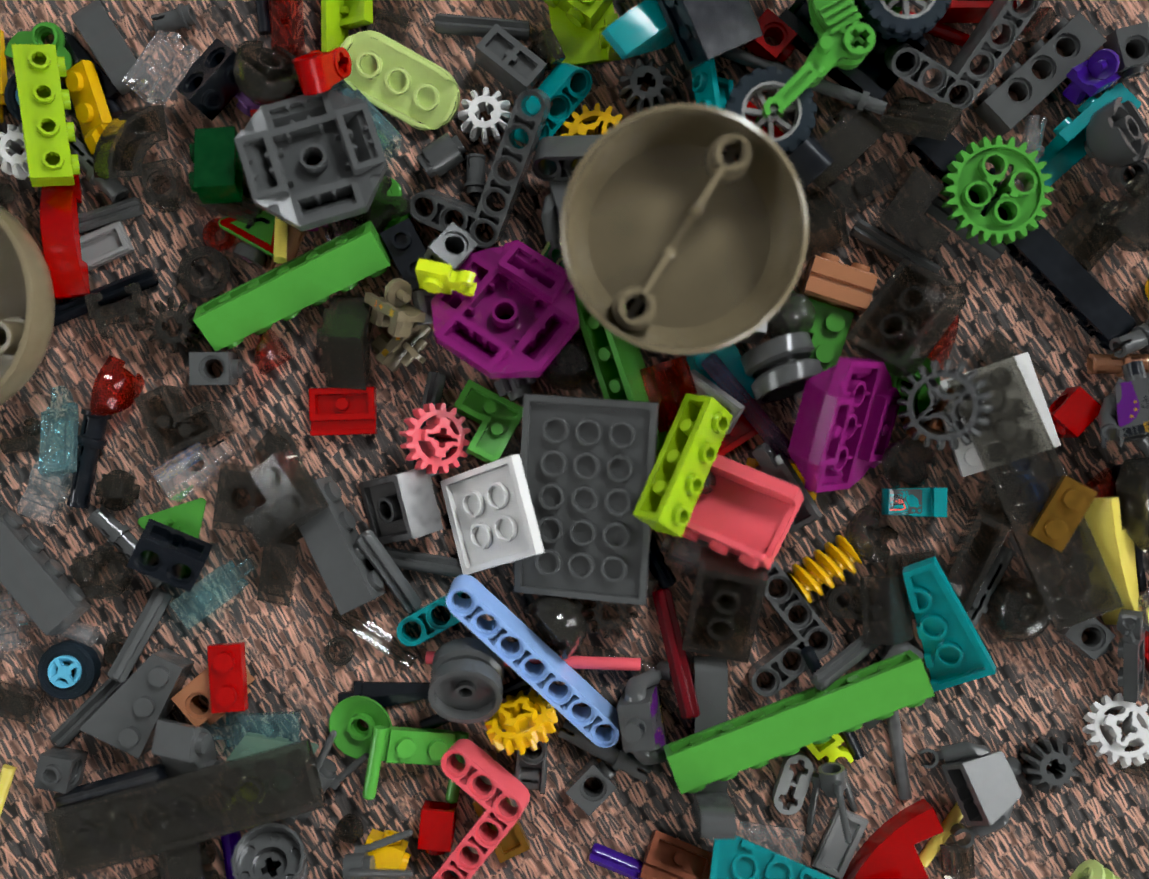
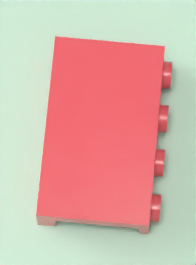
[682,454,805,570]

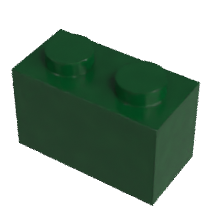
[189,126,243,204]

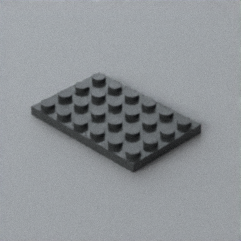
[514,393,659,606]

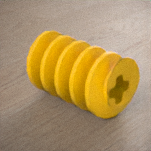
[788,535,862,604]

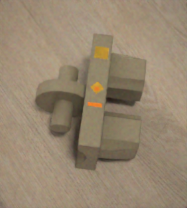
[364,278,426,338]
[371,322,433,373]

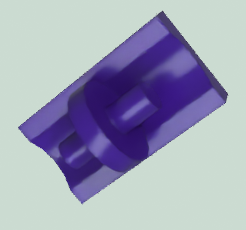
[1062,48,1121,105]

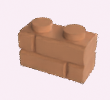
[799,253,878,316]

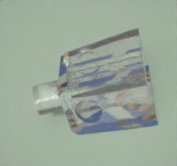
[150,439,235,503]

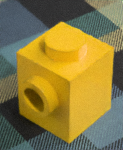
[365,829,411,870]

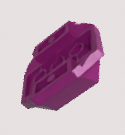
[788,357,901,493]

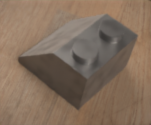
[359,468,443,544]

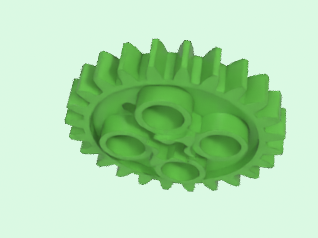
[940,135,1054,246]

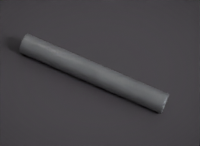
[886,710,912,800]

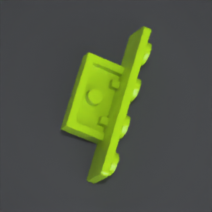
[321,0,373,53]

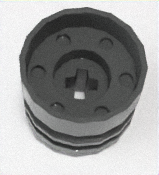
[231,823,309,879]

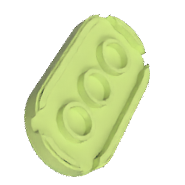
[340,30,460,131]

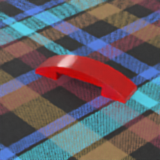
[40,175,90,300]

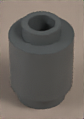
[416,132,467,179]

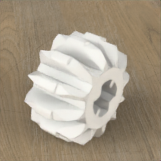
[458,86,511,145]
[0,123,29,180]

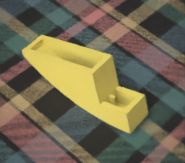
[1079,497,1141,625]

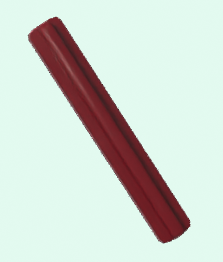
[652,588,700,719]

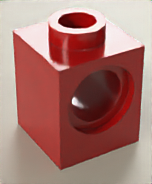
[746,8,797,64]
[1048,386,1101,438]
[417,800,457,855]

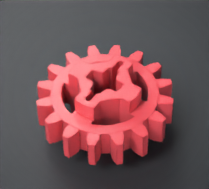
[400,402,471,474]

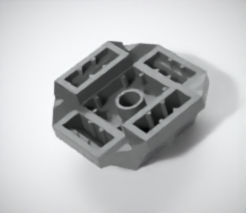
[234,90,388,232]

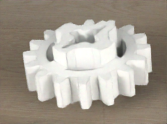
[1082,693,1149,768]

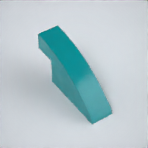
[601,0,674,60]

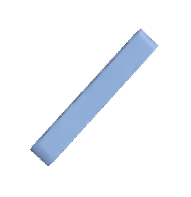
[446,574,620,748]

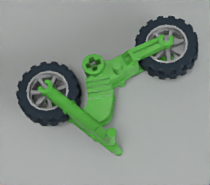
[725,0,952,157]

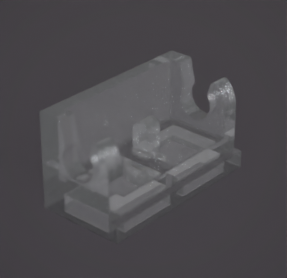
[122,30,200,104]

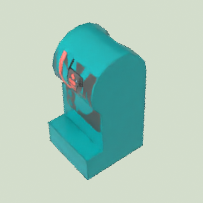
[881,487,948,517]

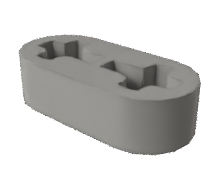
[772,752,814,815]

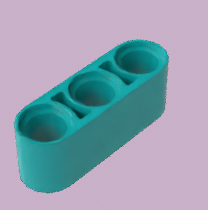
[514,63,593,145]
[396,592,463,647]

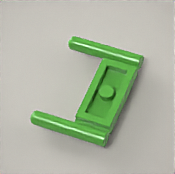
[362,725,469,804]

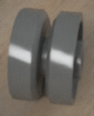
[740,331,823,404]
[428,637,504,724]

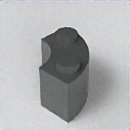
[151,719,220,789]

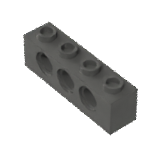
[974,12,1107,137]

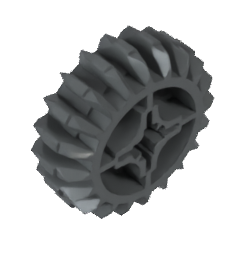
[897,359,993,451]

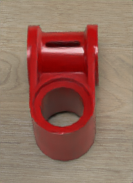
[293,47,352,95]

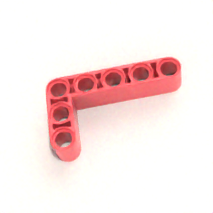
[430,739,530,879]

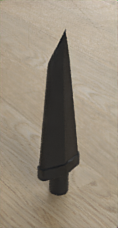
[63,31,124,119]
[338,680,430,708]

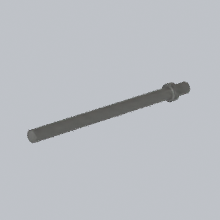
[720,48,888,116]

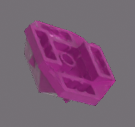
[431,240,579,379]

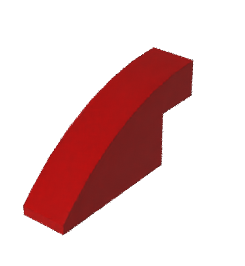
[843,798,944,879]

